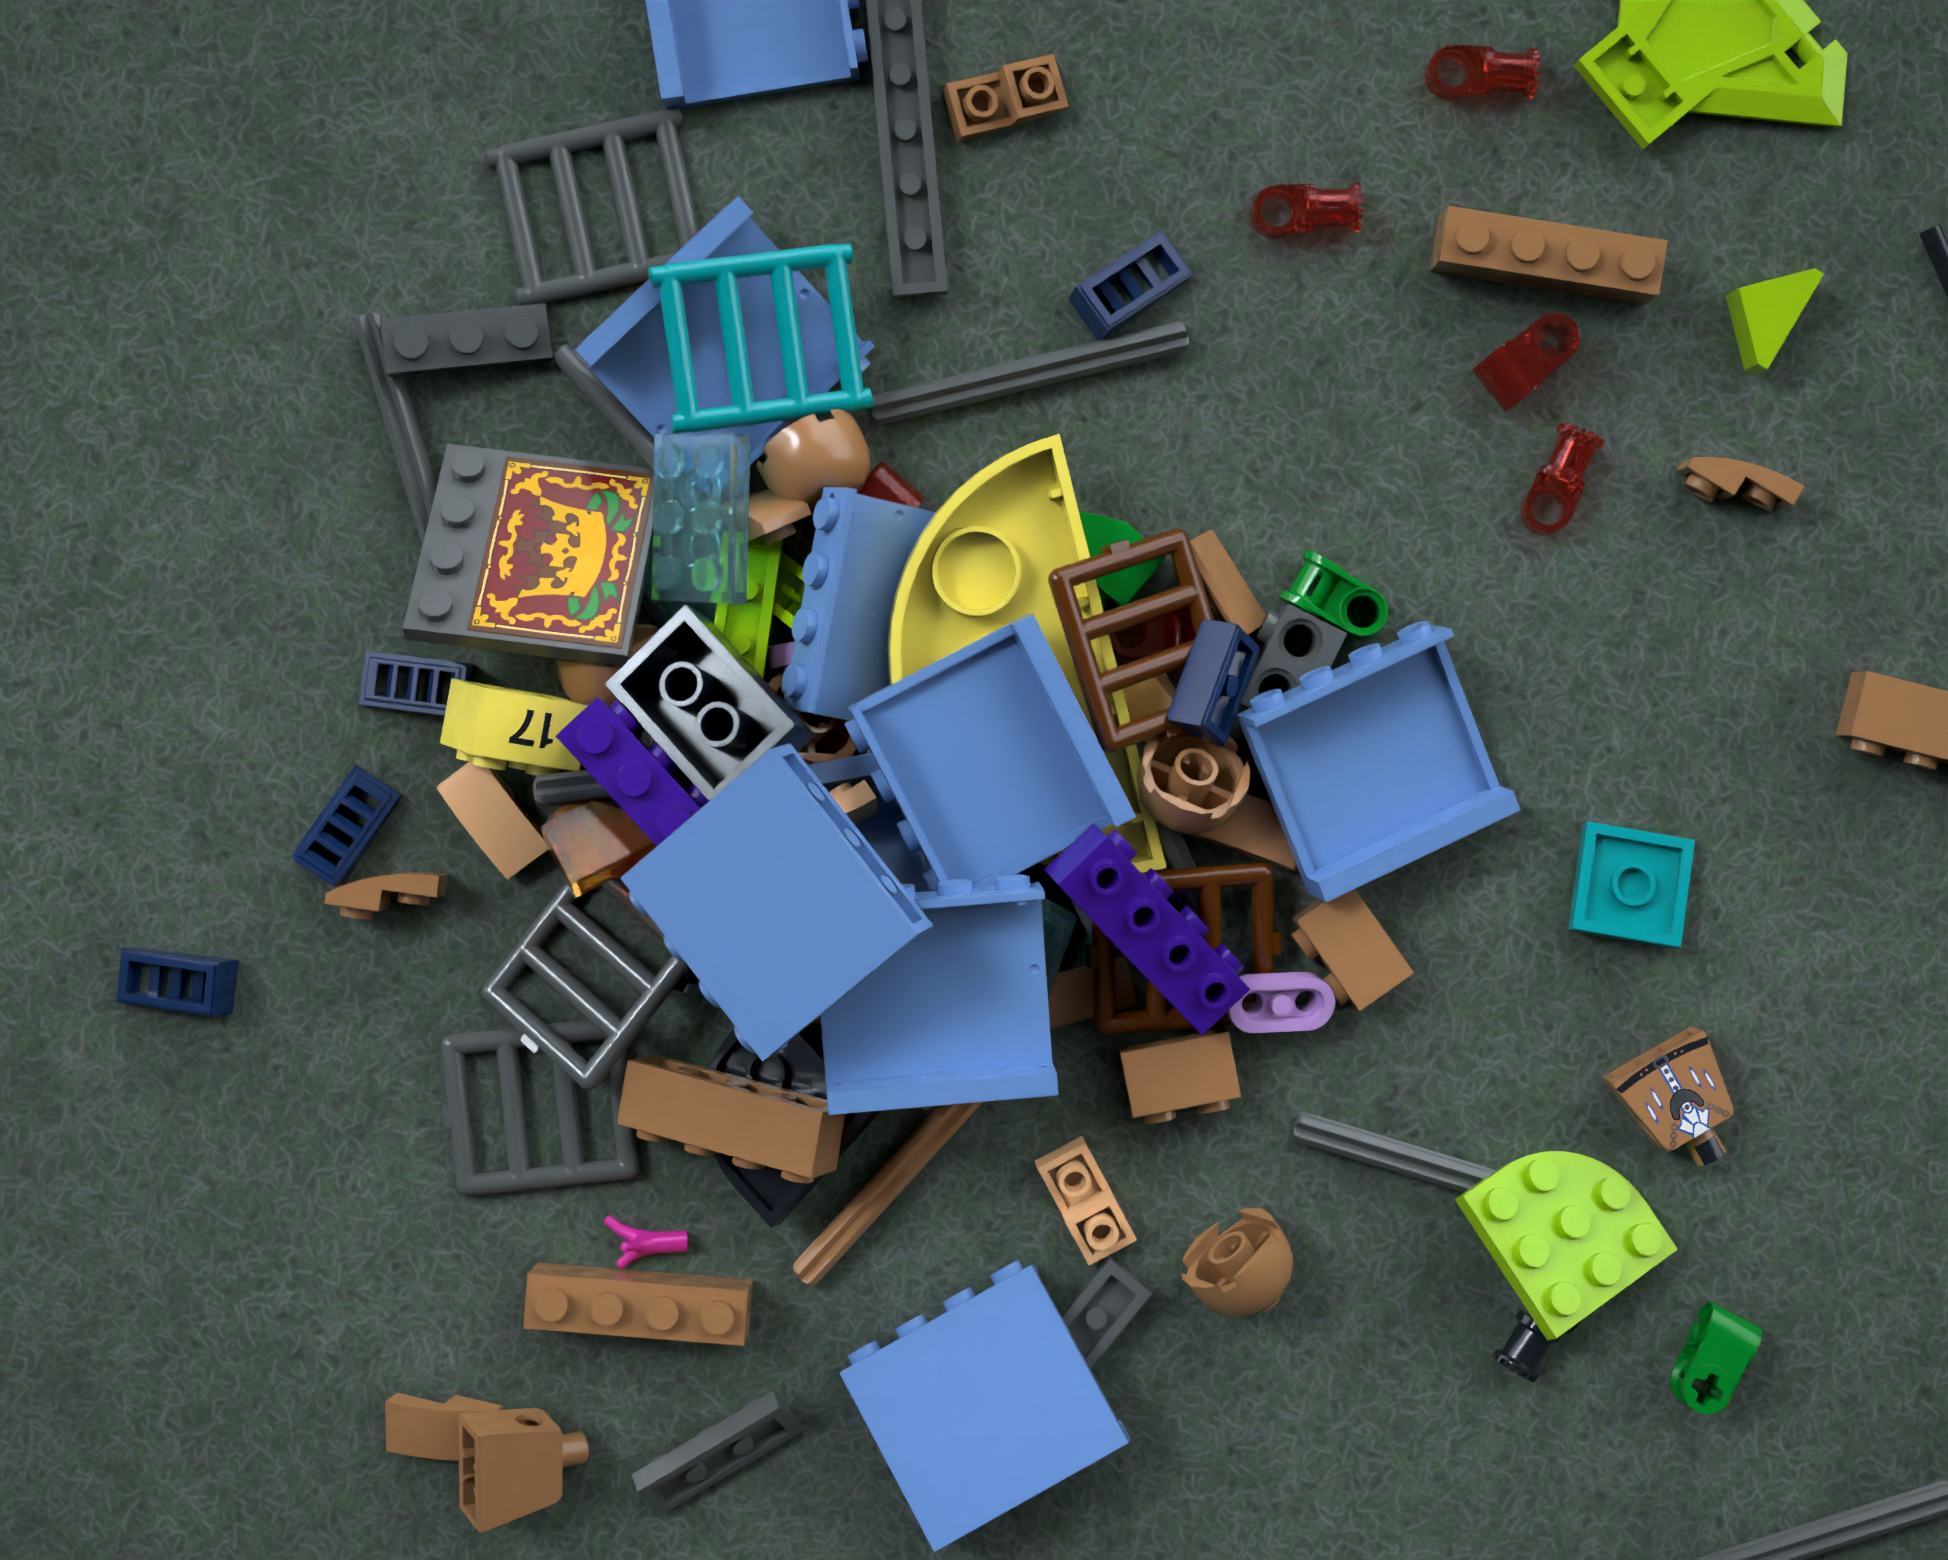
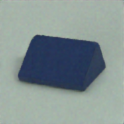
[1167,619,1260,747]

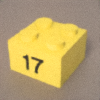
[440,678,588,776]

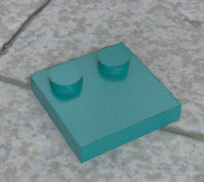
[1567,821,1695,949]

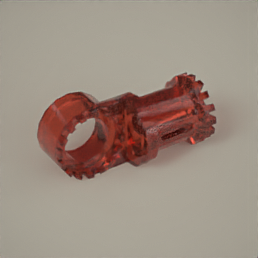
[1424,44,1541,100]
[1249,182,1364,239]
[1520,422,1605,536]

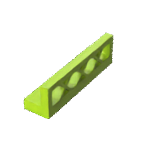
[714,531,782,678]

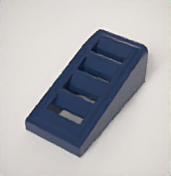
[1069,231,1194,341]
[359,650,475,716]
[290,765,403,887]
[117,947,239,1017]

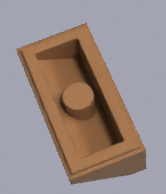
[1190,530,1266,635]
[1046,952,1138,1029]

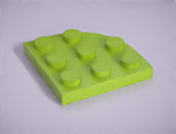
[1455,1151,1678,1341]

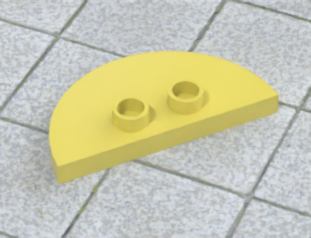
[887,434,1167,873]

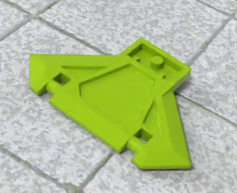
[1573,0,1848,150]

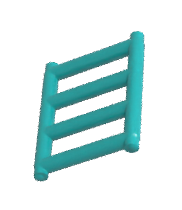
[648,243,874,434]

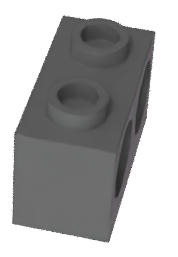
[1240,604,1347,710]

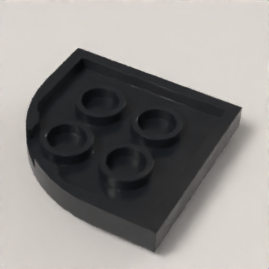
[710,1028,881,1228]

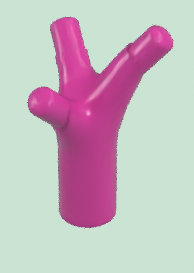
[604,1215,688,1269]

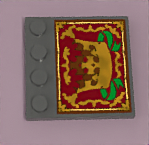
[403,444,664,666]

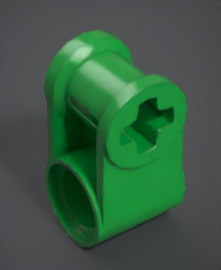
[1279,550,1388,639]
[1669,1301,1762,1415]

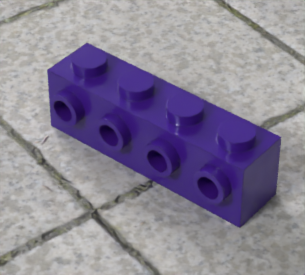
[556,697,709,846]
[1044,823,1251,1035]

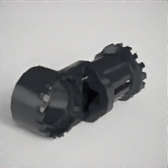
[1492,1309,1583,1383]

